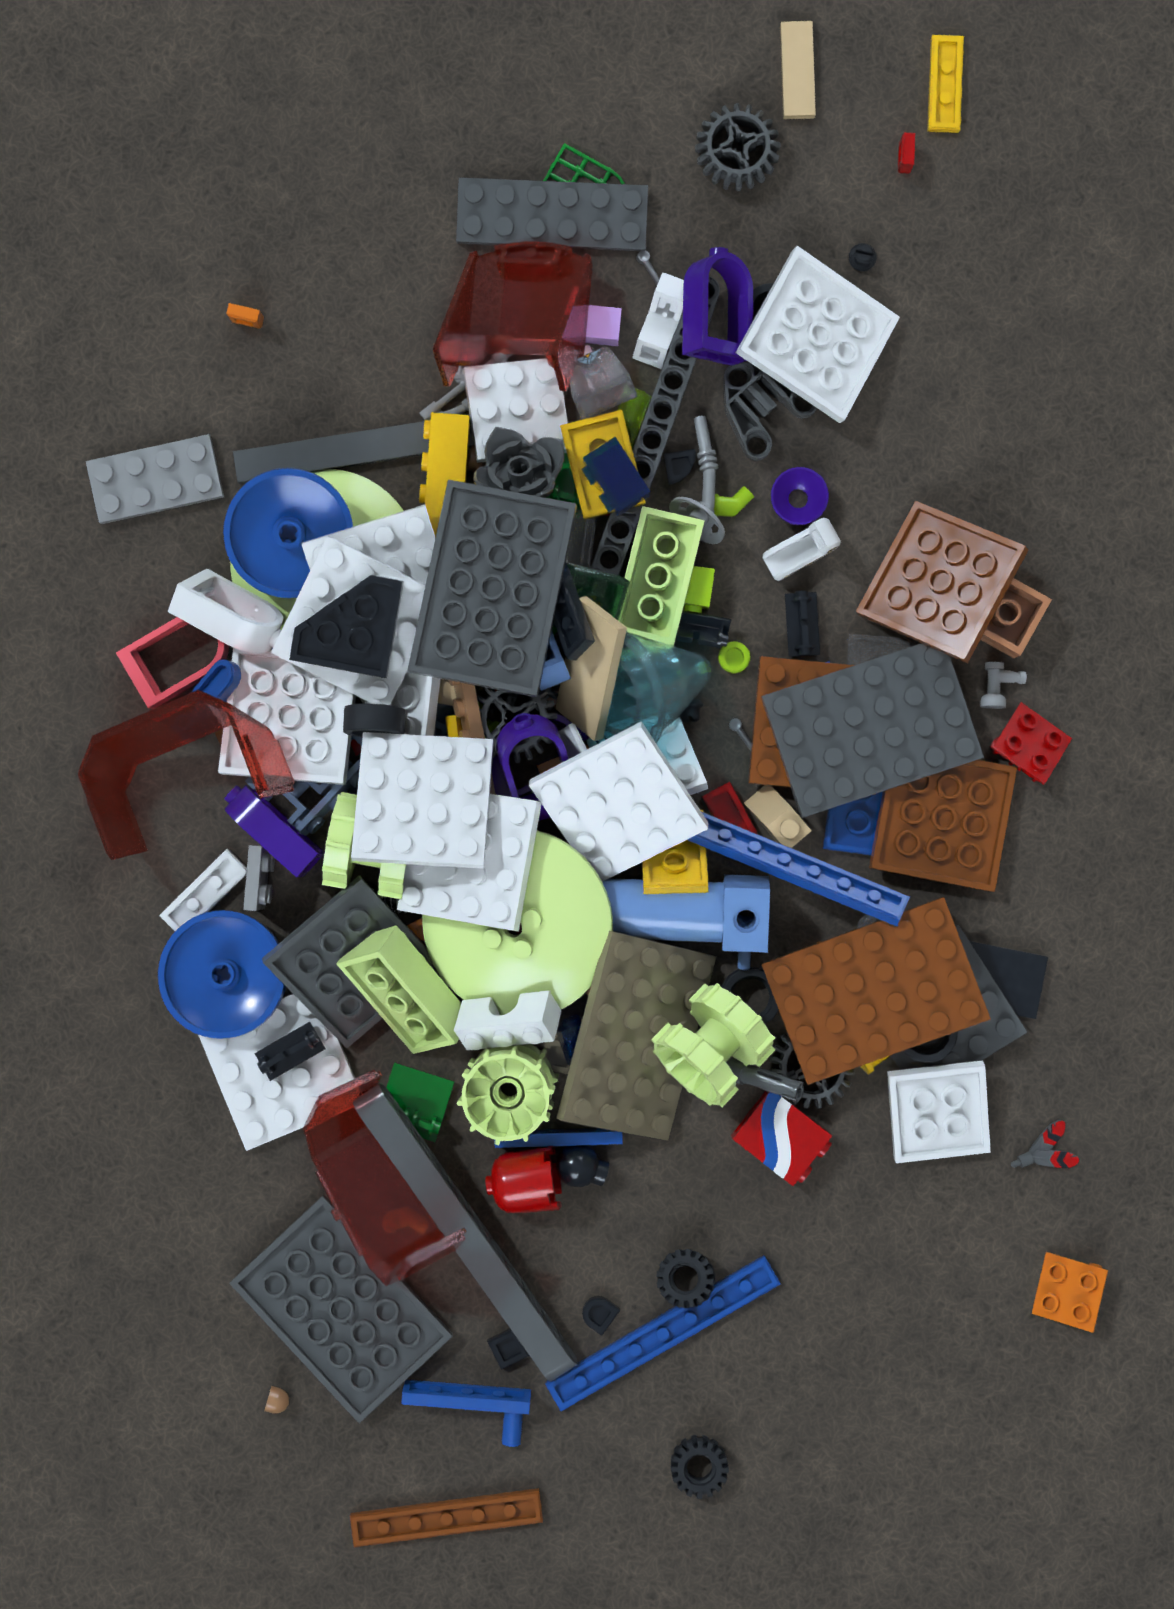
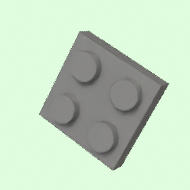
[243,845,275,911]

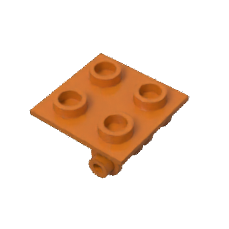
[1032,1252,1108,1333]

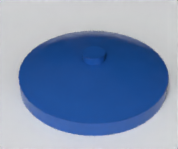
[223,468,353,598]
[158,910,286,1039]

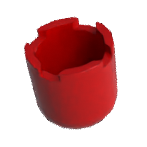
[485,1146,562,1213]

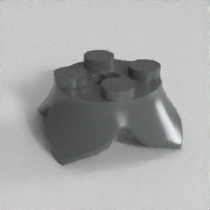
[474,427,564,498]

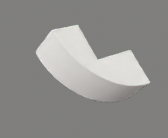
[632,272,684,369]

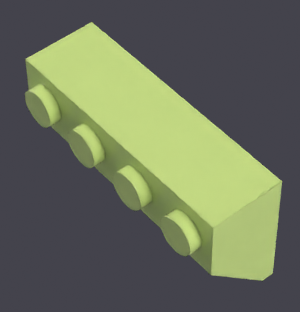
[615,506,705,646]
[336,925,462,1054]

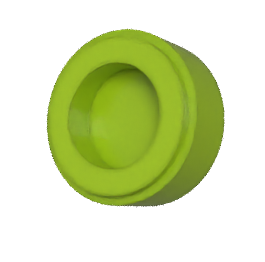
[718,641,750,674]

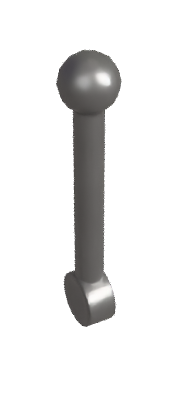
[636,250,660,286]
[729,718,752,751]

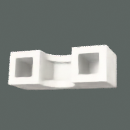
[454,990,561,1050]

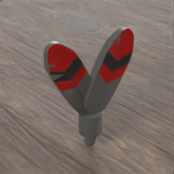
[1011,1120,1079,1168]

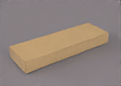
[780,21,816,119]

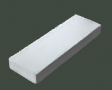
[159,849,247,931]

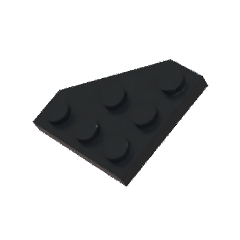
[289,575,404,678]

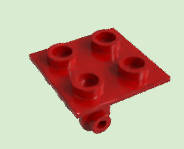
[990,702,1072,785]

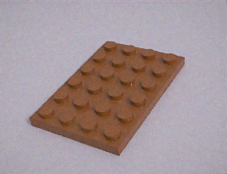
[762,897,991,1085]

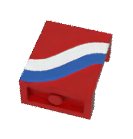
[731,1091,832,1186]

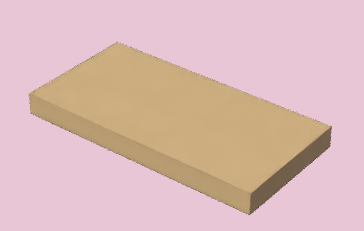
[555,596,627,741]

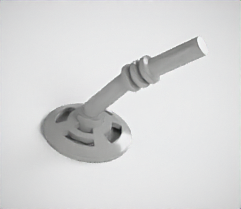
[669,416,725,544]

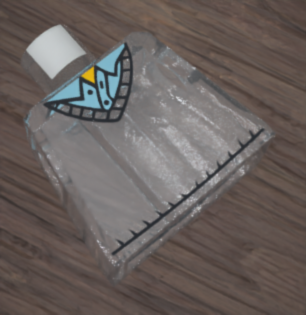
[566,345,638,420]

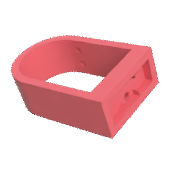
[116,617,229,710]

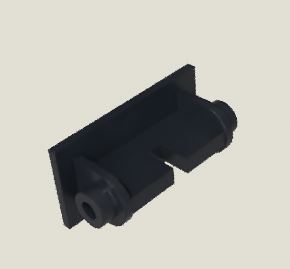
[785,591,820,657]
[676,611,731,649]
[254,1022,326,1081]

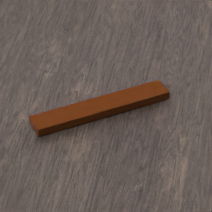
[350,1488,543,1547]

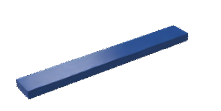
[687,812,910,927]
[545,1255,781,1411]

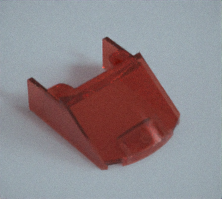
[433,241,593,391]

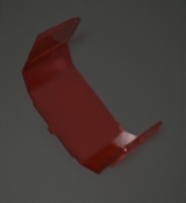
[78,690,295,860]
[303,1070,467,1286]

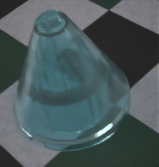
[595,631,711,744]

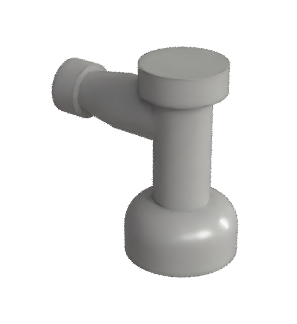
[980,662,1027,709]

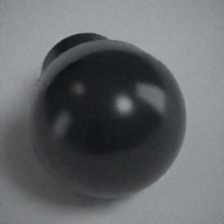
[556,1145,609,1187]

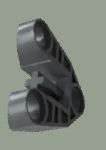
[723,362,817,461]

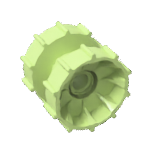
[322,792,406,900]
[651,983,775,1108]
[457,1044,559,1145]

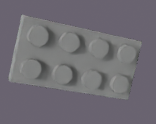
[86,434,224,524]

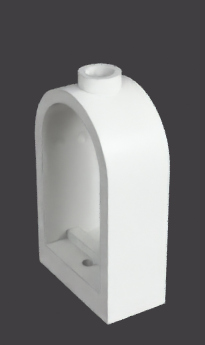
[168,569,283,654]

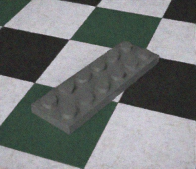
[456,178,648,251]

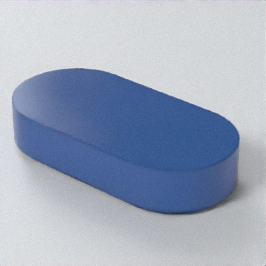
[190,659,241,716]

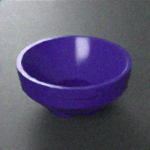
[771,467,829,525]

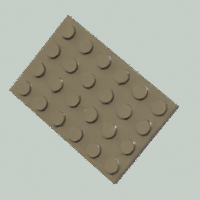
[557,931,716,1140]

